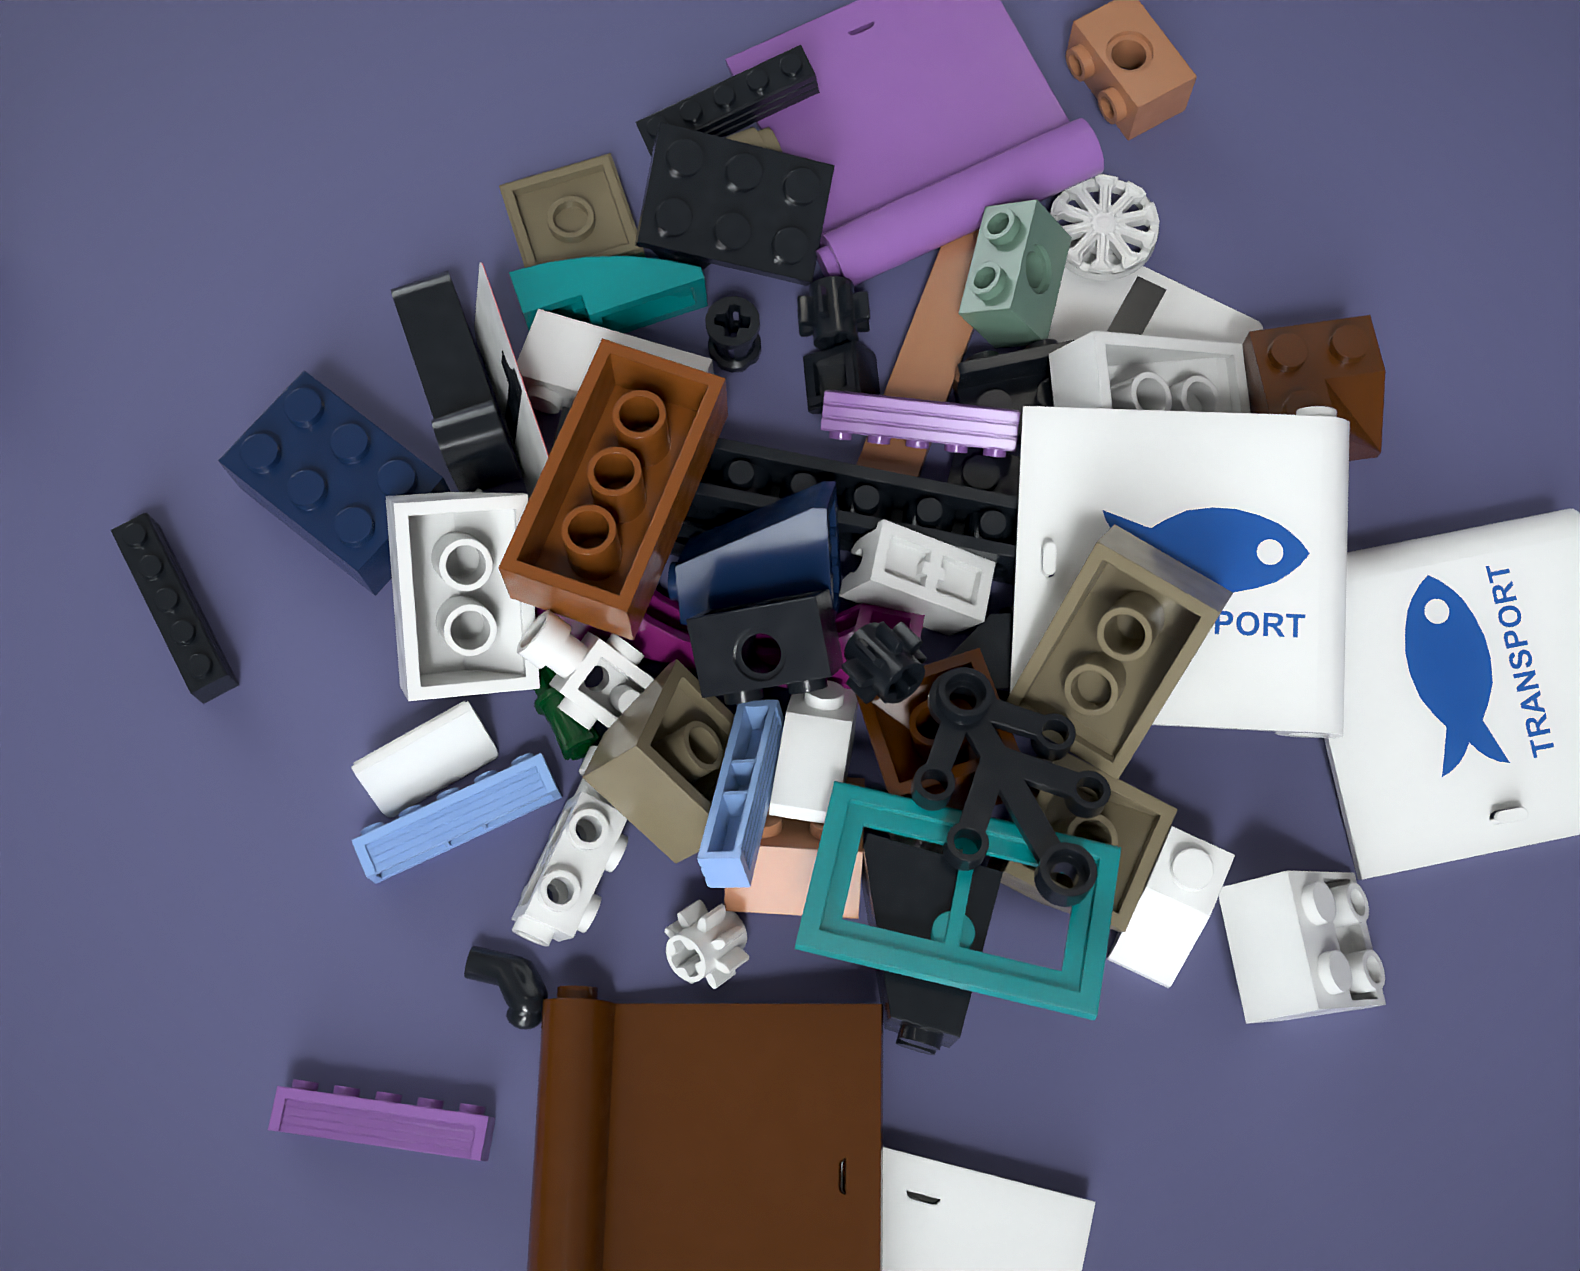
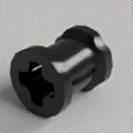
[705,296,761,373]

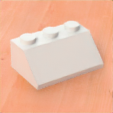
[386,492,540,701]

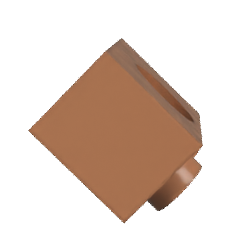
[1065,0,1197,141]

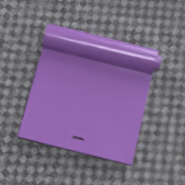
[725,0,1104,286]

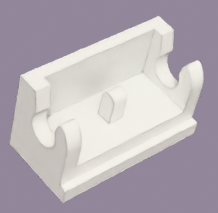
[839,519,996,636]

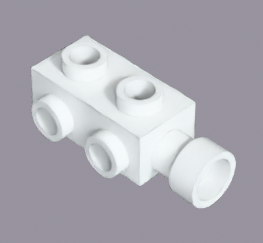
[517,610,654,730]
[512,746,629,947]

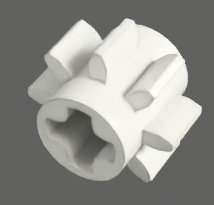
[664,900,749,989]

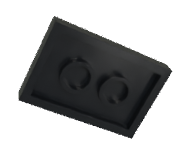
[635,122,835,286]

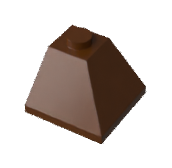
[855,648,1020,810]

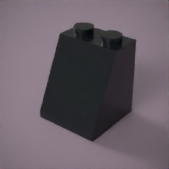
[861,833,1003,1055]

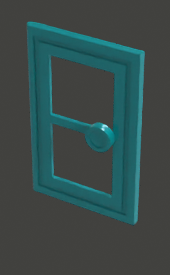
[795,781,1121,1021]

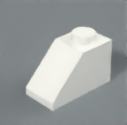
[769,680,858,824]
[1107,826,1235,988]

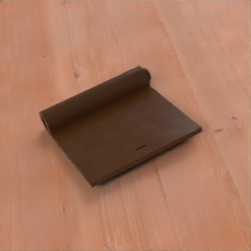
[527,985,883,1271]

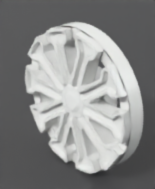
[1050,174,1160,281]

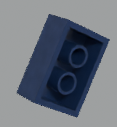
[218,370,451,596]

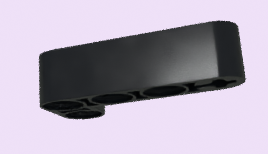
[391,271,521,492]

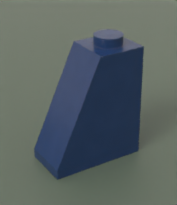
[668,481,842,625]

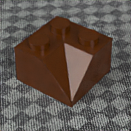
[1242,315,1386,461]

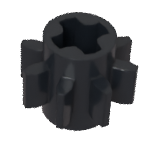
[797,276,871,350]
[841,621,927,704]

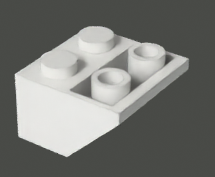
[1219,870,1386,1024]

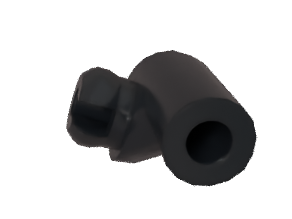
[464,946,548,1030]

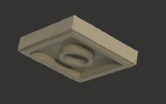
[499,153,645,268]

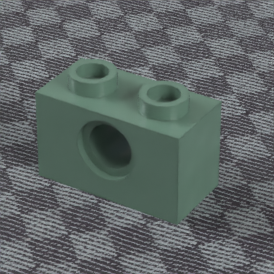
[958,199,1072,348]

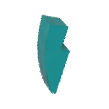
[509,256,708,333]

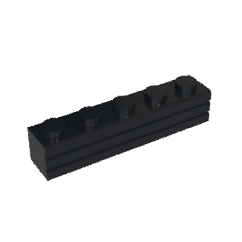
[635,45,820,157]
[111,513,239,704]

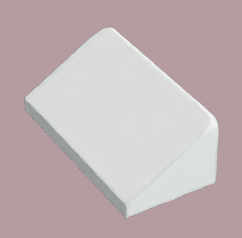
[351,701,499,818]

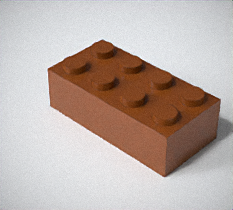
[498,338,728,641]

